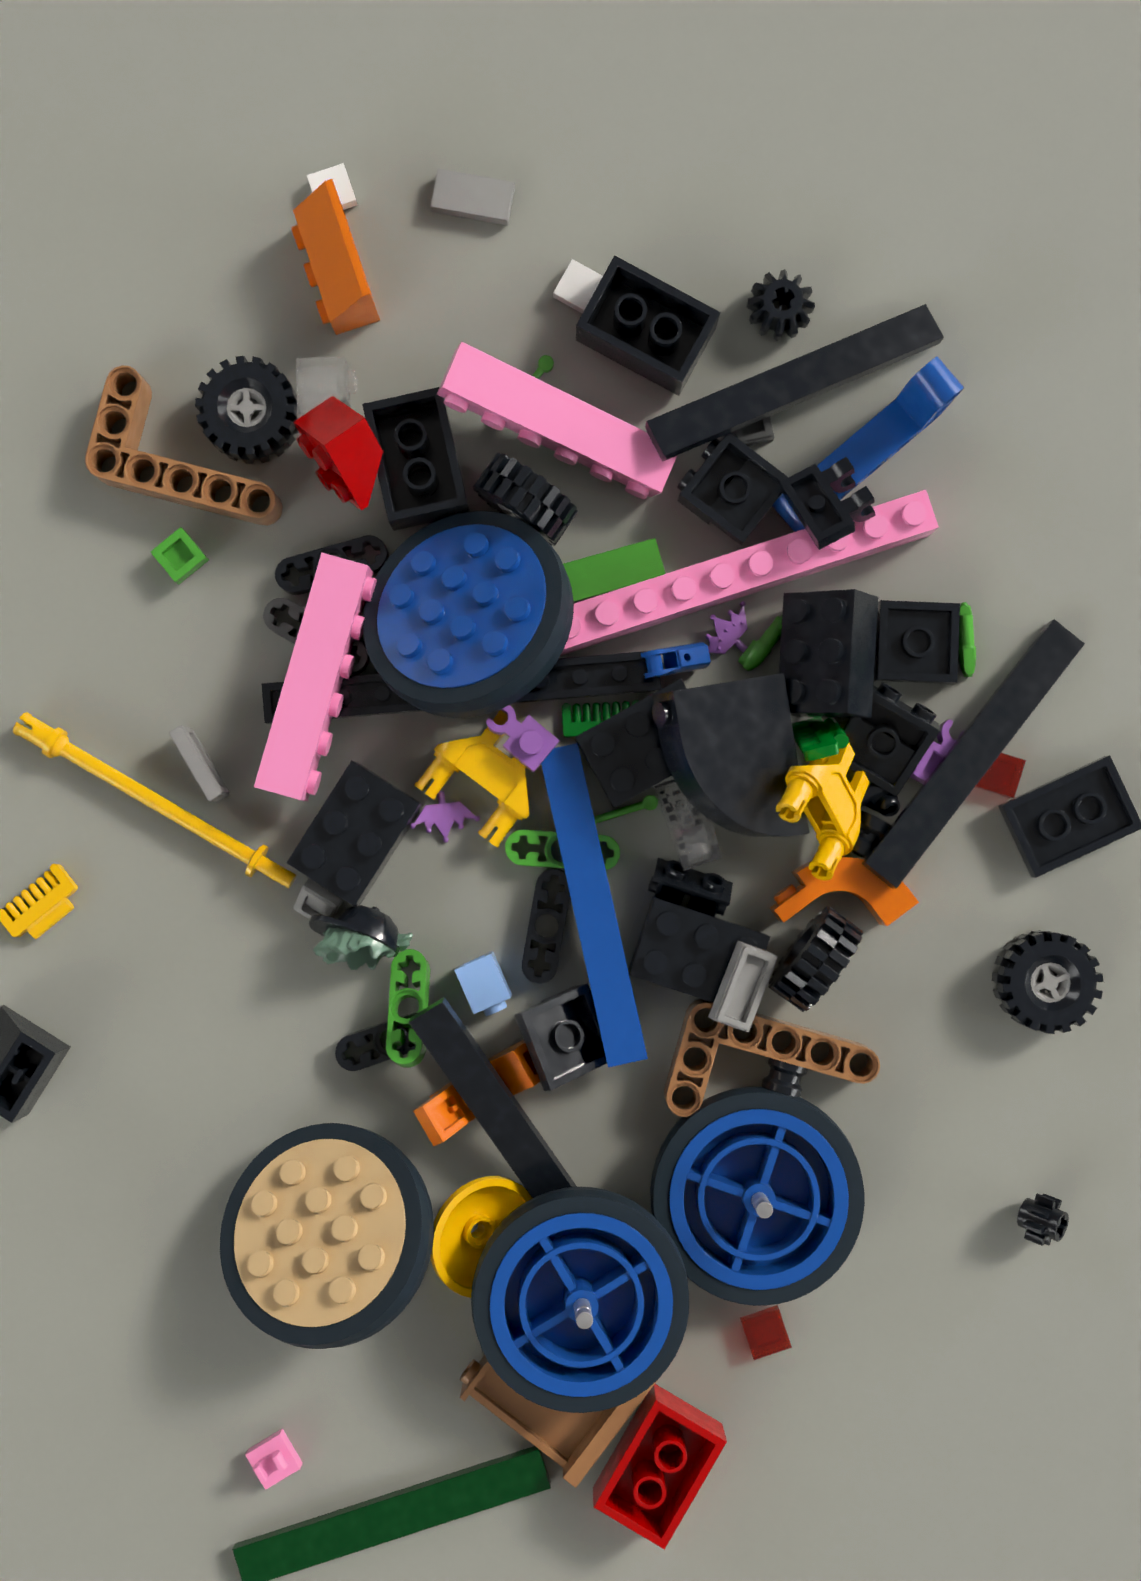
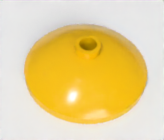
[430,1176,533,1298]

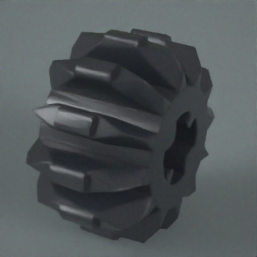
[746,269,815,341]

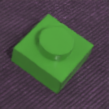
[150,527,209,585]

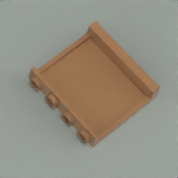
[460,1355,657,1488]

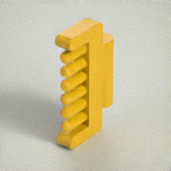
[0,864,78,939]

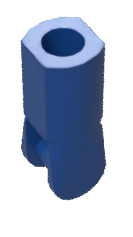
[640,642,711,678]

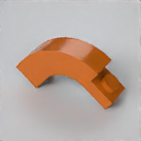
[769,857,919,926]
[413,1040,540,1147]

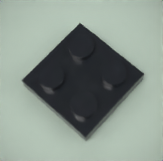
[875,600,960,684]

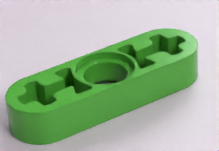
[505,830,620,870]
[386,949,430,1068]

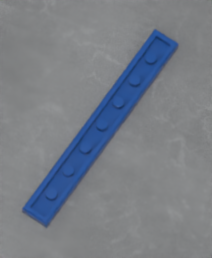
[541,743,648,1068]

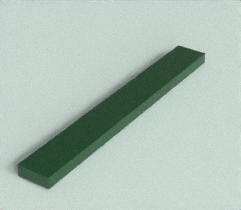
[232,1446,551,1581]

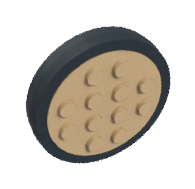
[220,1123,434,1349]

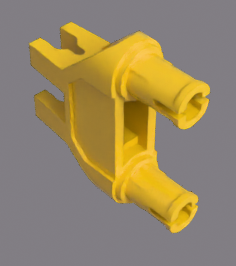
[414,710,530,848]
[775,743,870,881]

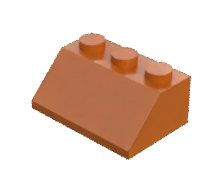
[291,179,380,335]

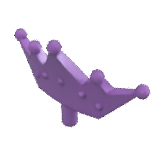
[705,601,748,654]
[410,791,481,843]

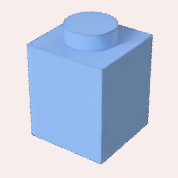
[454,951,512,1016]

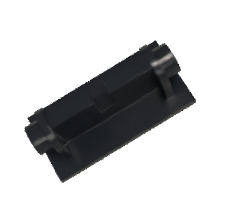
[647,858,733,917]

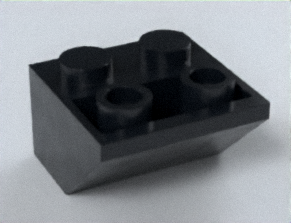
[0,1005,71,1123]

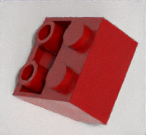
[293,396,383,511]

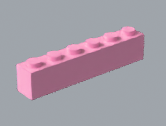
[436,342,677,499]
[254,552,377,802]

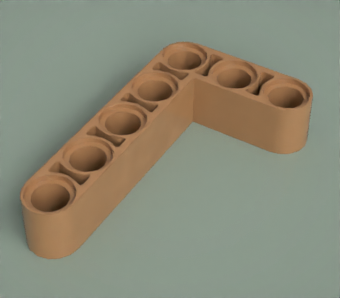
[85,365,283,526]
[664,999,880,1117]

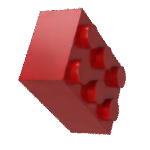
[593,1384,727,1550]

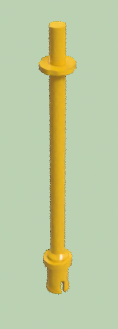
[13,712,297,889]

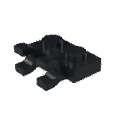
[780,457,875,550]

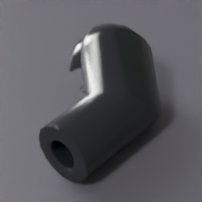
[861,782,900,817]

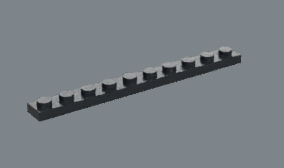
[261,651,661,724]

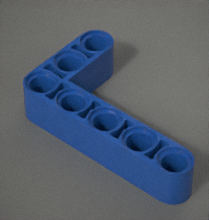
[772,356,964,532]

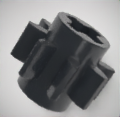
[1017,1193,1069,1246]

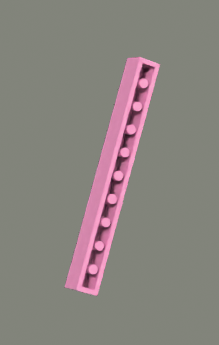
[560,490,939,656]

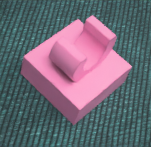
[245,1428,303,1490]

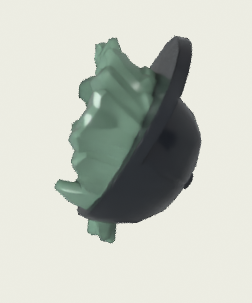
[309,905,413,970]

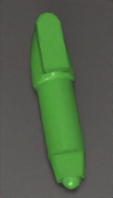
[958,602,976,677]
[738,616,782,671]

